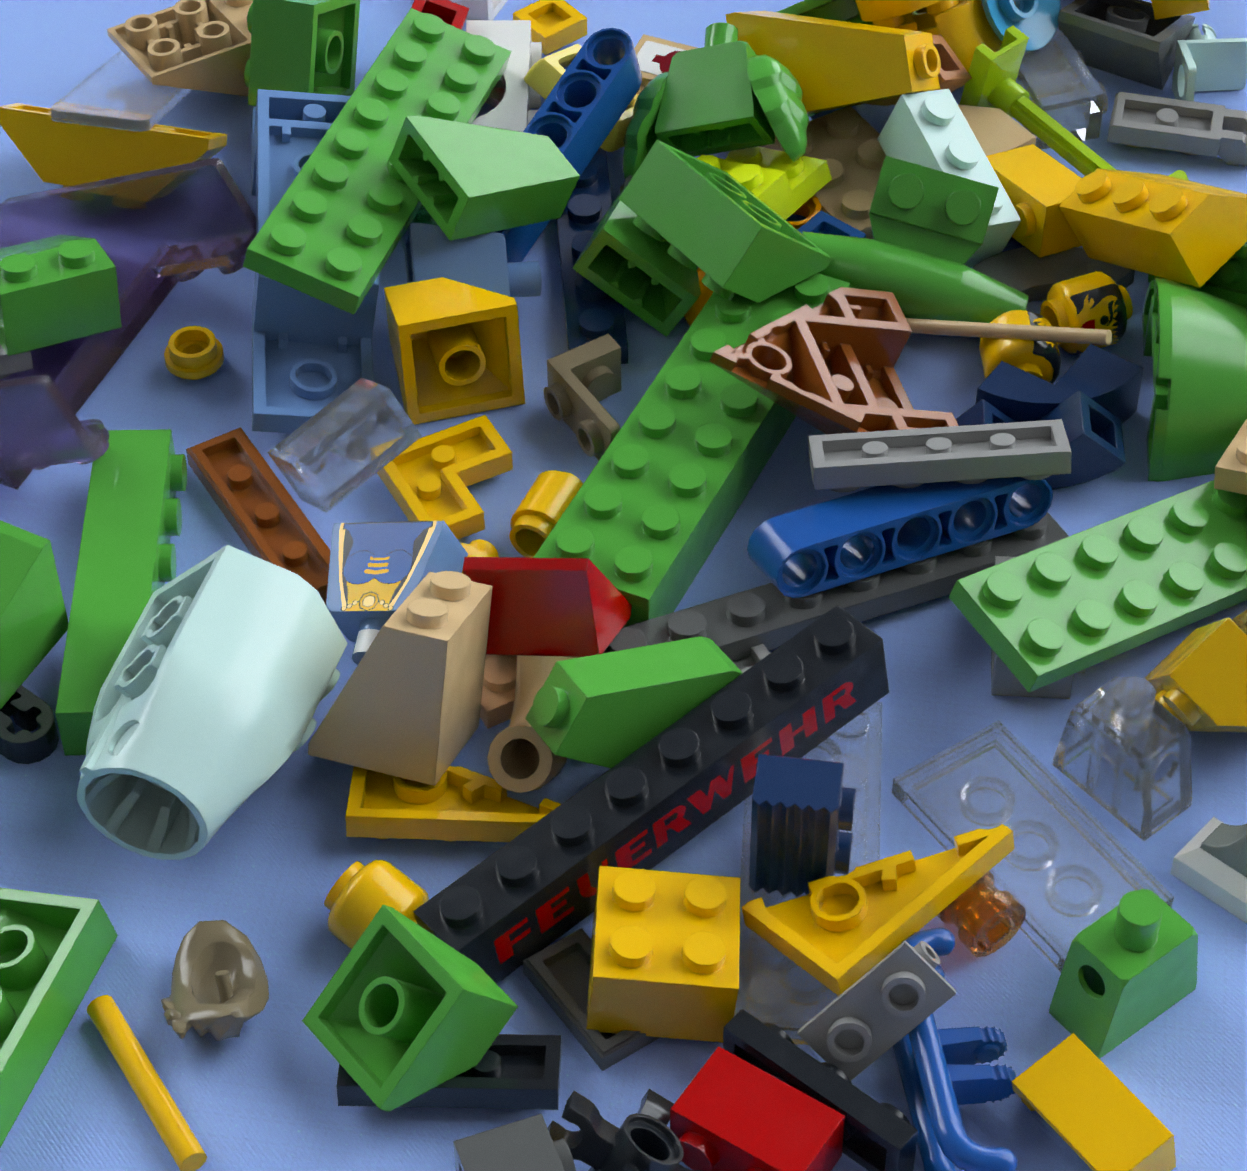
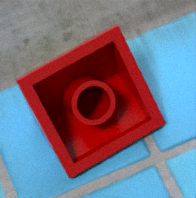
[463,557,632,657]

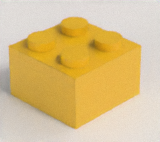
[586,866,740,1043]

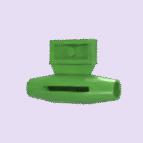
[802,156,1029,323]

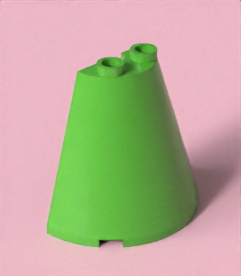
[1142,278,1247,482]

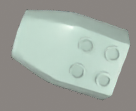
[76,545,348,860]

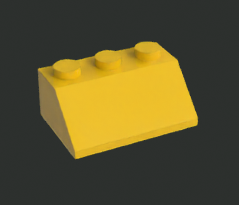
[1059,168,1247,288]
[1139,617,1247,733]

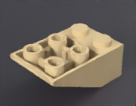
[107,0,253,96]

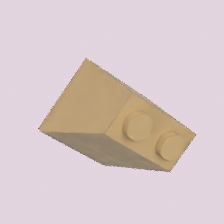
[308,571,492,786]

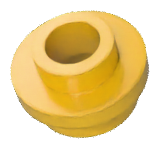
[164,326,224,380]

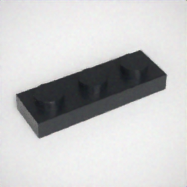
[723,1009,918,1171]
[336,1034,561,1110]

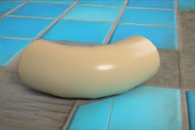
[487,655,579,793]

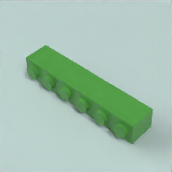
[55,429,187,756]

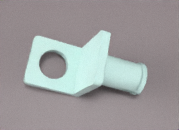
[1172,24,1247,101]

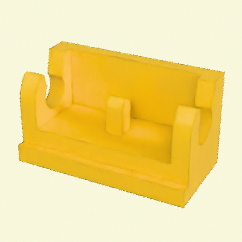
[1012,1033,1176,1171]

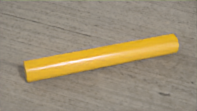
[87,995,207,1171]

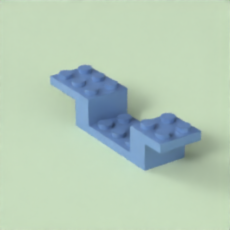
[251,89,379,438]

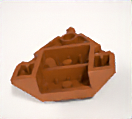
[710,287,959,435]

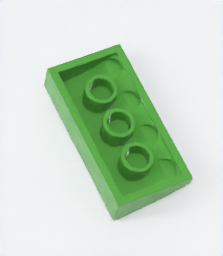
[0,887,118,1148]

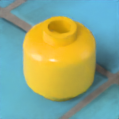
[324,860,429,949]

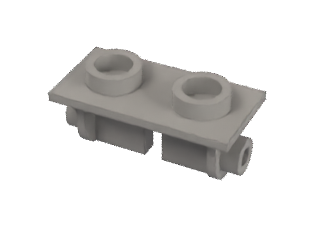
[797,940,956,1081]

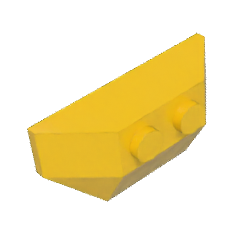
[0,103,228,206]

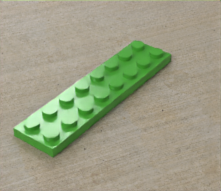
[243,8,512,315]

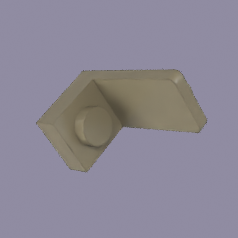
[544,334,621,460]

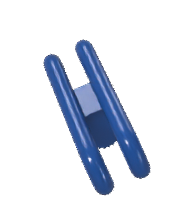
[893,928,1017,1171]

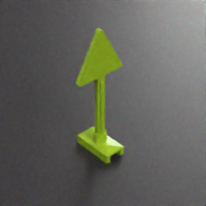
[959,25,1189,181]

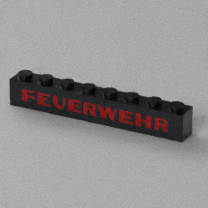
[413,605,889,984]

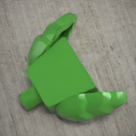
[623,22,809,179]

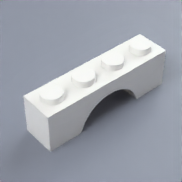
[466,20,542,132]

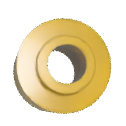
[509,470,583,558]

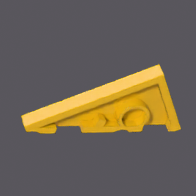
[345,766,561,842]
[741,824,1015,996]

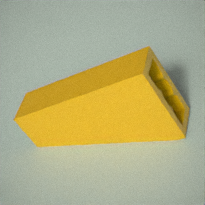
[725,11,941,114]

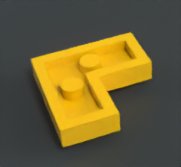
[375,415,513,539]

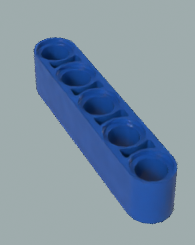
[495,28,642,263]
[747,477,1053,598]

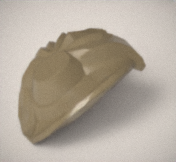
[161,920,269,1041]

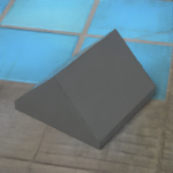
[1057,0,1195,90]

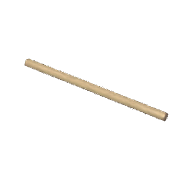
[906,318,1112,345]

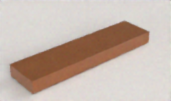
[186,427,330,605]

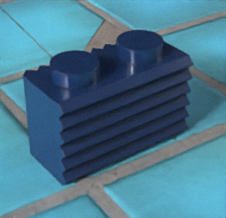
[749,754,856,897]

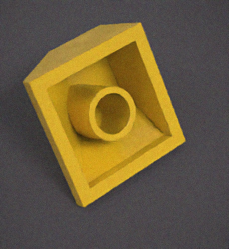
[384,277,525,426]

